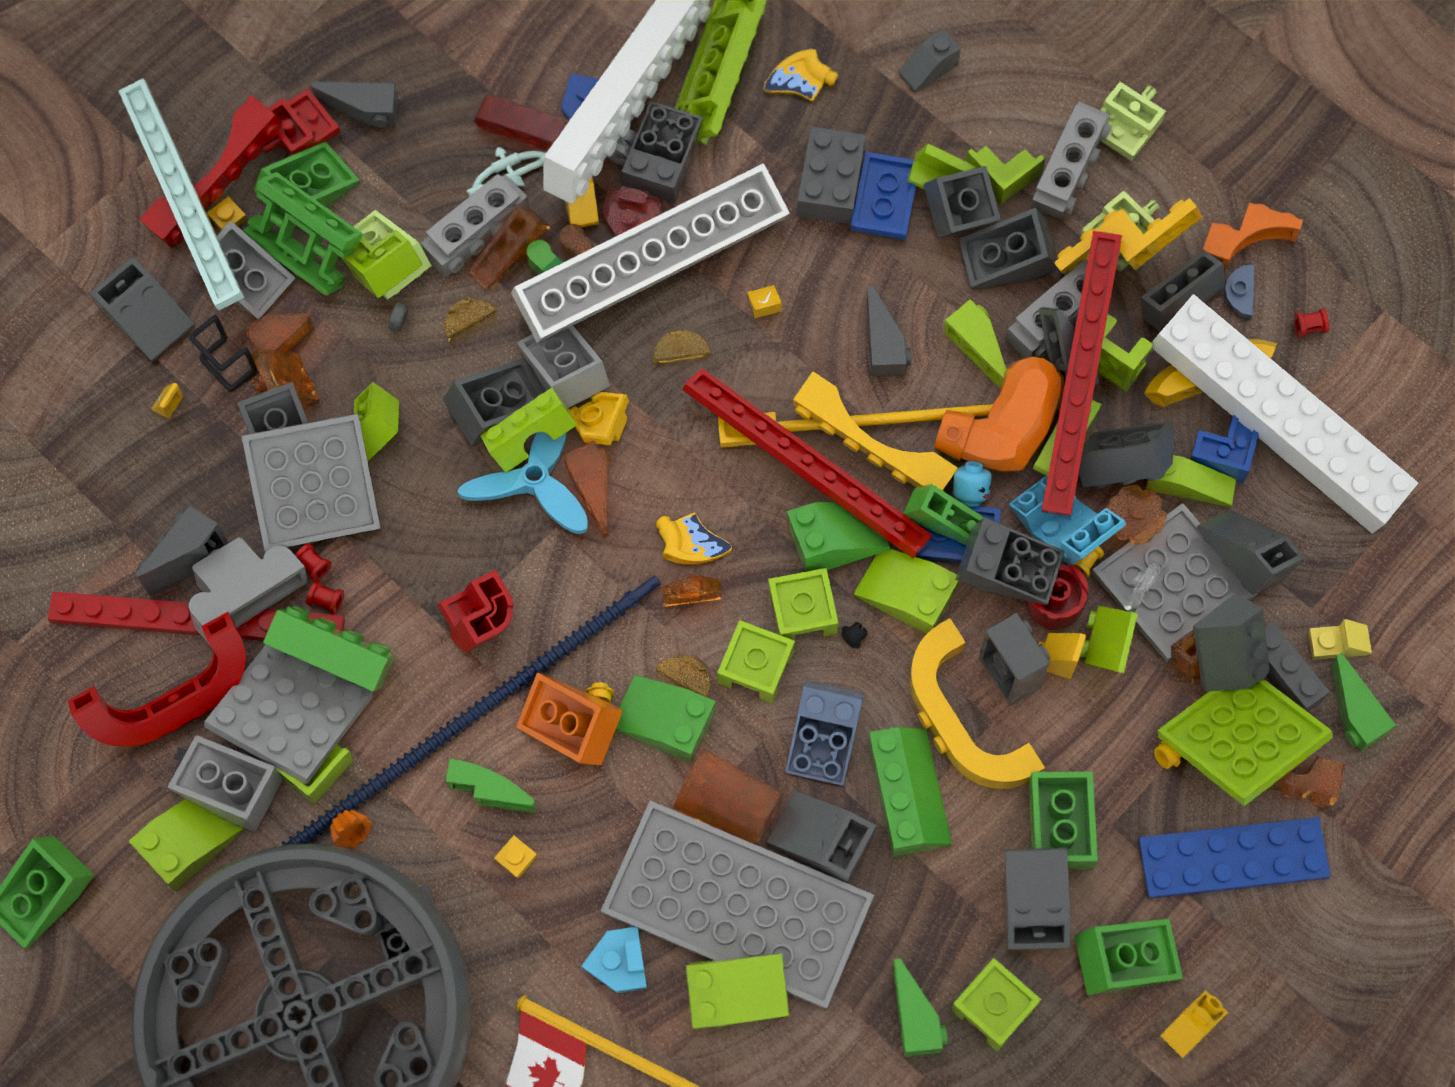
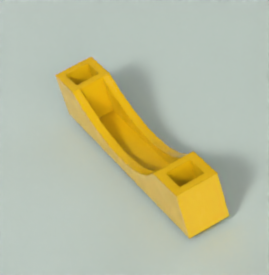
[792,371,958,491]

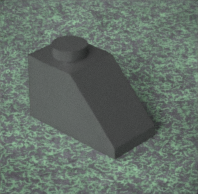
[898,29,961,93]

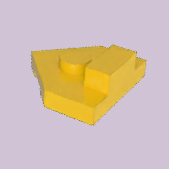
[569,392,629,445]

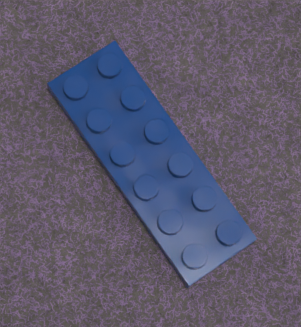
[1138,817,1330,899]

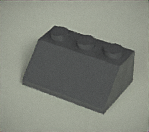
[1079,420,1174,489]
[1193,593,1270,692]

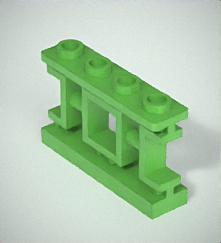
[243,172,363,295]

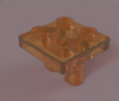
[251,348,320,406]

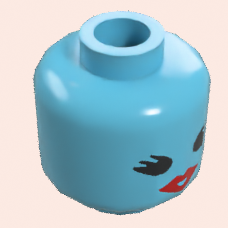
[952,461,992,507]

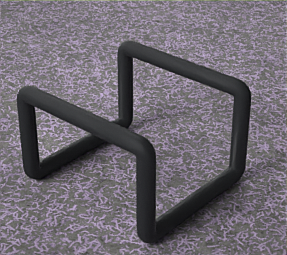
[189,315,257,391]

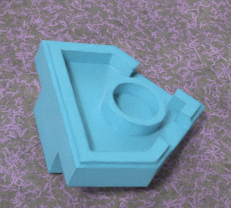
[581,927,647,993]

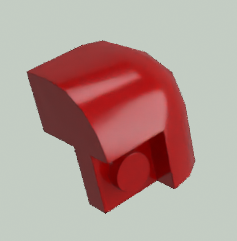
[437,570,514,652]

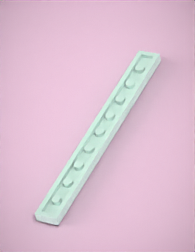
[119,78,244,310]

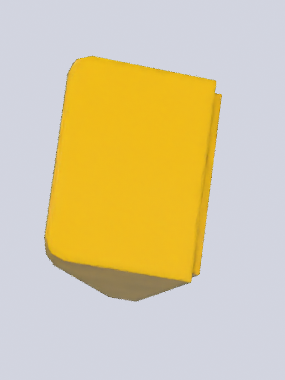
[747,285,782,318]
[152,383,184,419]

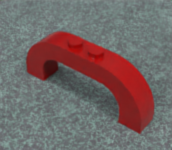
[67,612,246,747]

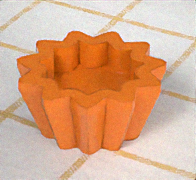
[330,810,372,849]

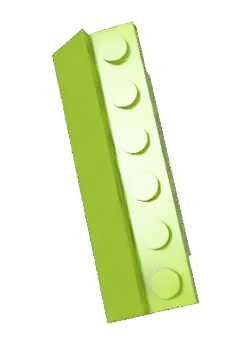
[675,0,767,145]

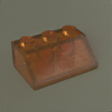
[673,748,782,845]

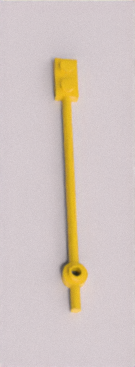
[718,401,1062,448]

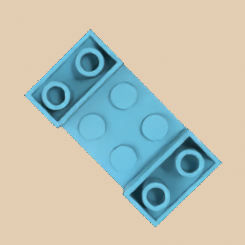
[1008,476,1126,565]

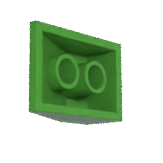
[254,141,360,226]
[787,502,890,572]
[615,675,716,764]
[0,836,94,949]
[1074,918,1183,996]

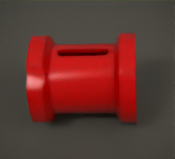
[1294,308,1329,338]
[295,543,332,582]
[306,580,344,615]

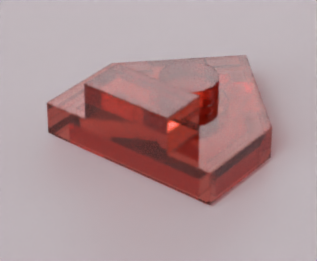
[601,186,663,236]

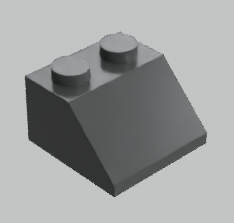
[923,166,1001,238]

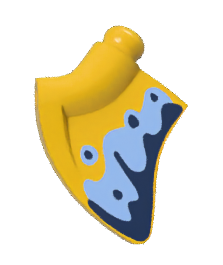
[763,49,838,103]
[656,512,732,565]

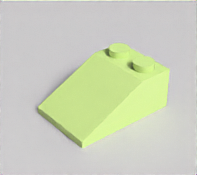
[353,210,431,300]

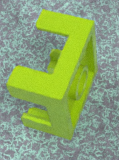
[1097,314,1154,393]
[768,568,839,640]
[717,620,795,704]
[951,958,1041,1052]

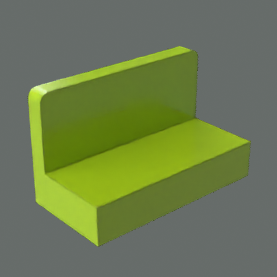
[908,143,976,190]

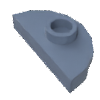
[1224,265,1255,320]

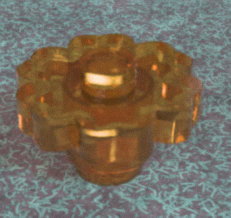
[1107,485,1167,544]

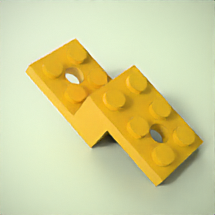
[1054,198,1203,276]

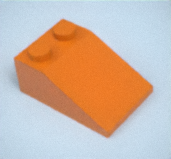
[516,672,623,766]

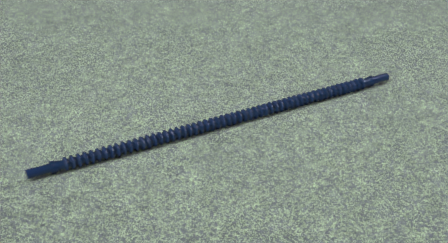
[275,575,661,847]

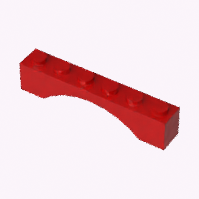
[139,95,283,249]

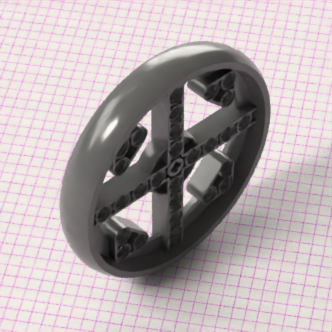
[131,844,472,1087]

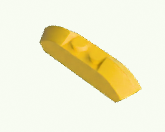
[1144,339,1277,407]

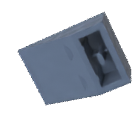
[785,680,865,786]

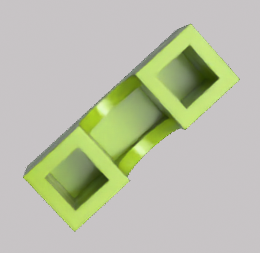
[480,387,578,473]

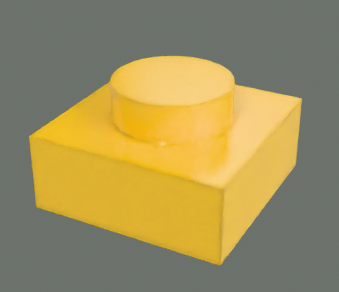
[207,196,248,231]
[494,835,538,879]

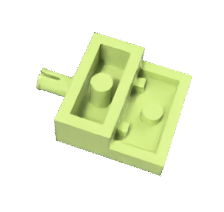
[1100,82,1166,161]
[1081,191,1160,272]

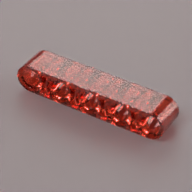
[474,95,569,151]

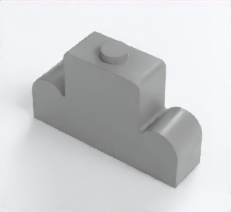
[189,538,308,644]

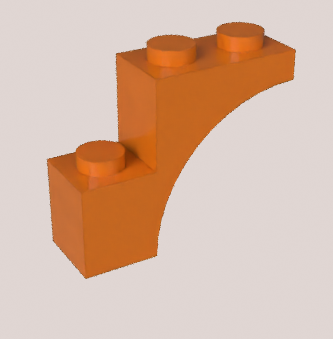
[1203,202,1303,272]

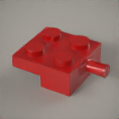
[261,88,341,156]

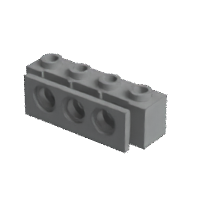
[1032,101,1112,221]
[420,174,530,278]
[1006,259,1114,358]

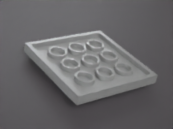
[241,414,380,551]
[1091,503,1258,663]
[204,645,373,785]

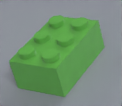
[1028,771,1098,870]

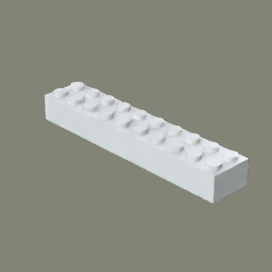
[543,0,711,204]
[511,163,790,343]
[1152,294,1418,534]

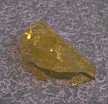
[444,298,497,341]
[654,330,710,364]
[655,655,710,697]

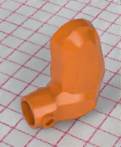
[934,357,1065,473]

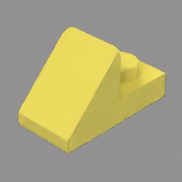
[1308,619,1372,660]

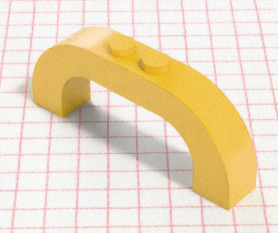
[910,618,1045,789]

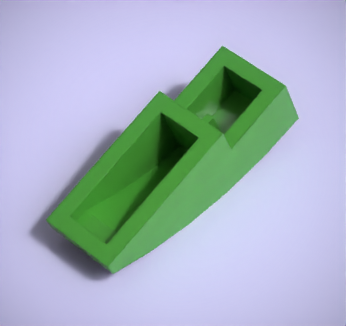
[446,758,536,813]

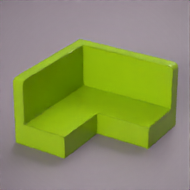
[965,146,1046,205]
[342,230,422,298]
[353,382,399,461]
[266,744,354,805]

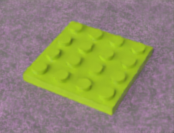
[1158,679,1332,806]

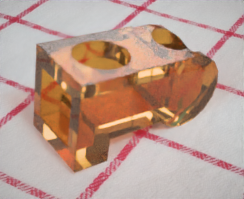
[560,224,604,258]

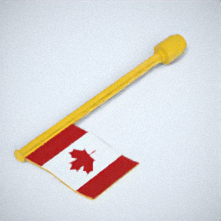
[506,995,700,1087]

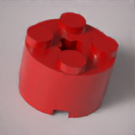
[1026,564,1088,630]

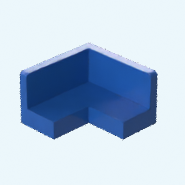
[1190,415,1259,483]

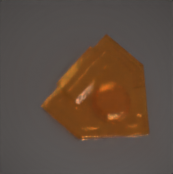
[662,574,722,607]

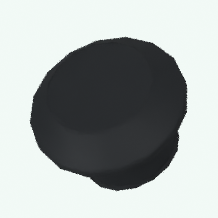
[842,622,867,648]

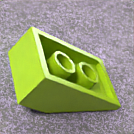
[853,549,960,634]
[1080,606,1138,673]
[129,799,244,892]
[686,953,789,1029]

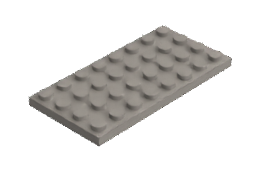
[600,800,874,1010]

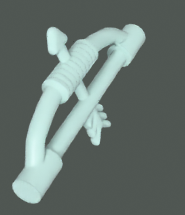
[466,147,546,197]

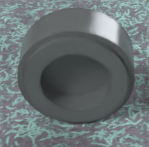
[388,302,408,332]

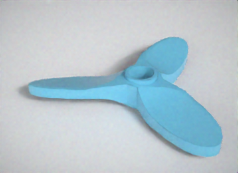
[457,432,588,534]

